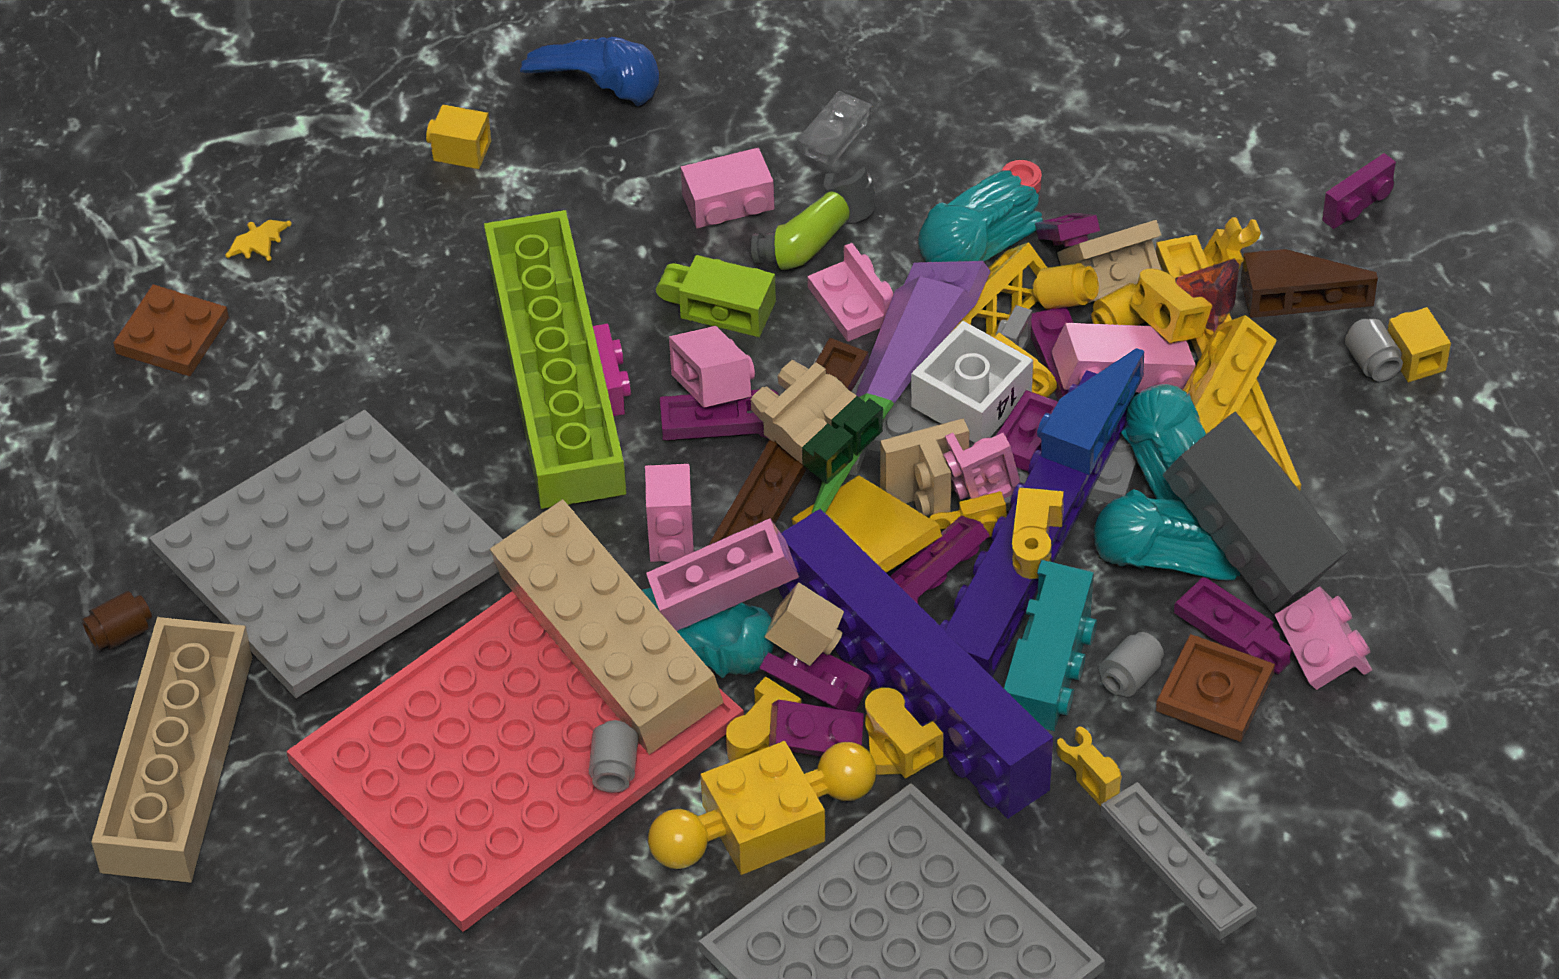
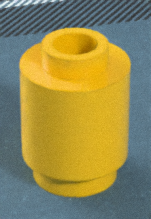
[1033,263,1099,310]
[1091,283,1146,326]

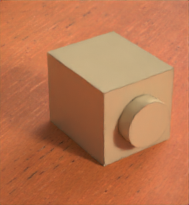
[764,582,844,666]

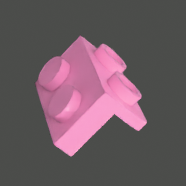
[1275,586,1372,690]

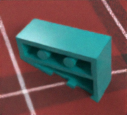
[1004,560,1097,731]

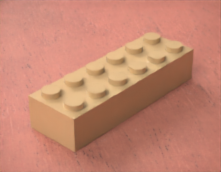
[490,499,723,755]
[91,617,252,883]

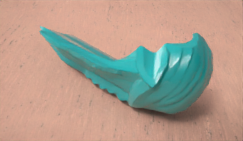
[918,170,1043,262]
[1121,384,1206,501]
[1093,489,1241,580]
[642,588,775,678]

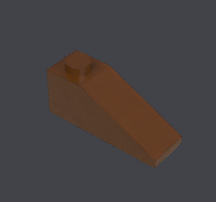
[1241,249,1378,318]

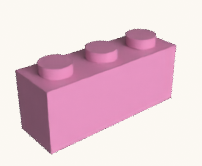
[1051,323,1196,393]
[646,519,799,631]

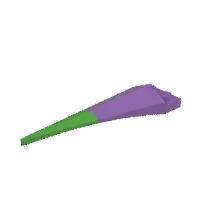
[811,261,991,513]

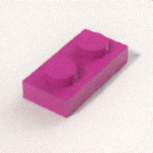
[593,324,631,416]

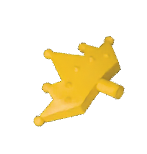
[225,220,292,261]

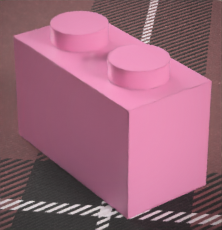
[681,147,774,229]
[669,326,755,408]
[645,464,694,562]

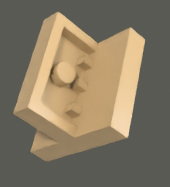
[1057,220,1161,303]
[880,418,969,530]

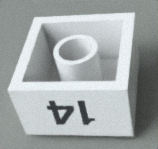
[911,321,1033,443]

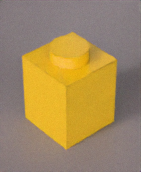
[426,104,491,169]
[1387,307,1451,383]

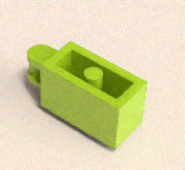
[656,255,776,338]

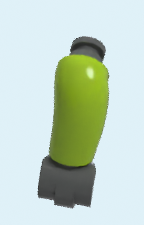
[751,166,875,270]

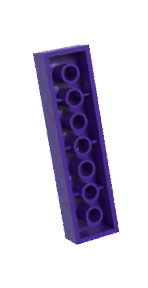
[778,509,1053,819]

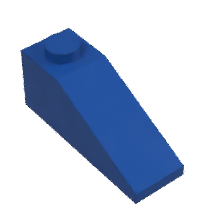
[1037,348,1144,475]

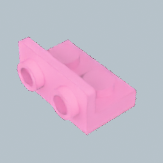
[807,243,893,342]
[943,432,1020,500]

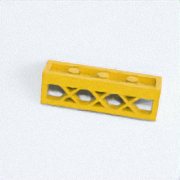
[951,242,1047,337]
[1183,315,1277,434]

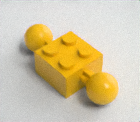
[648,741,877,875]

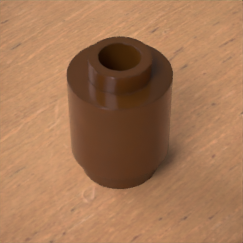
[81,591,152,651]

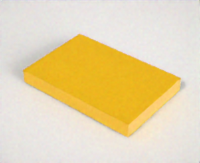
[791,475,942,573]

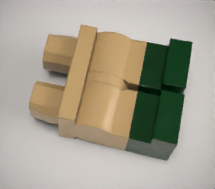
[751,360,883,484]

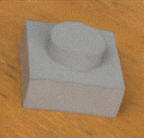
[996,305,1032,350]

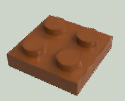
[113,284,229,376]
[1156,634,1275,742]

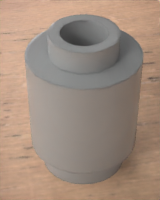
[1345,319,1403,382]
[1099,632,1164,697]
[589,720,638,793]

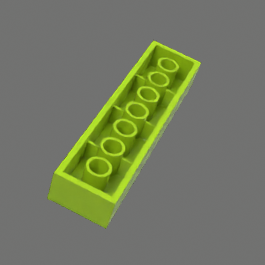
[484,210,626,509]

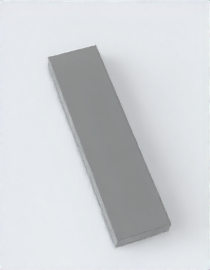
[1100,782,1257,941]

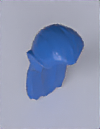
[520,37,659,107]

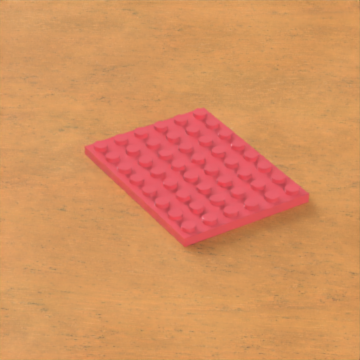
[287,591,744,932]

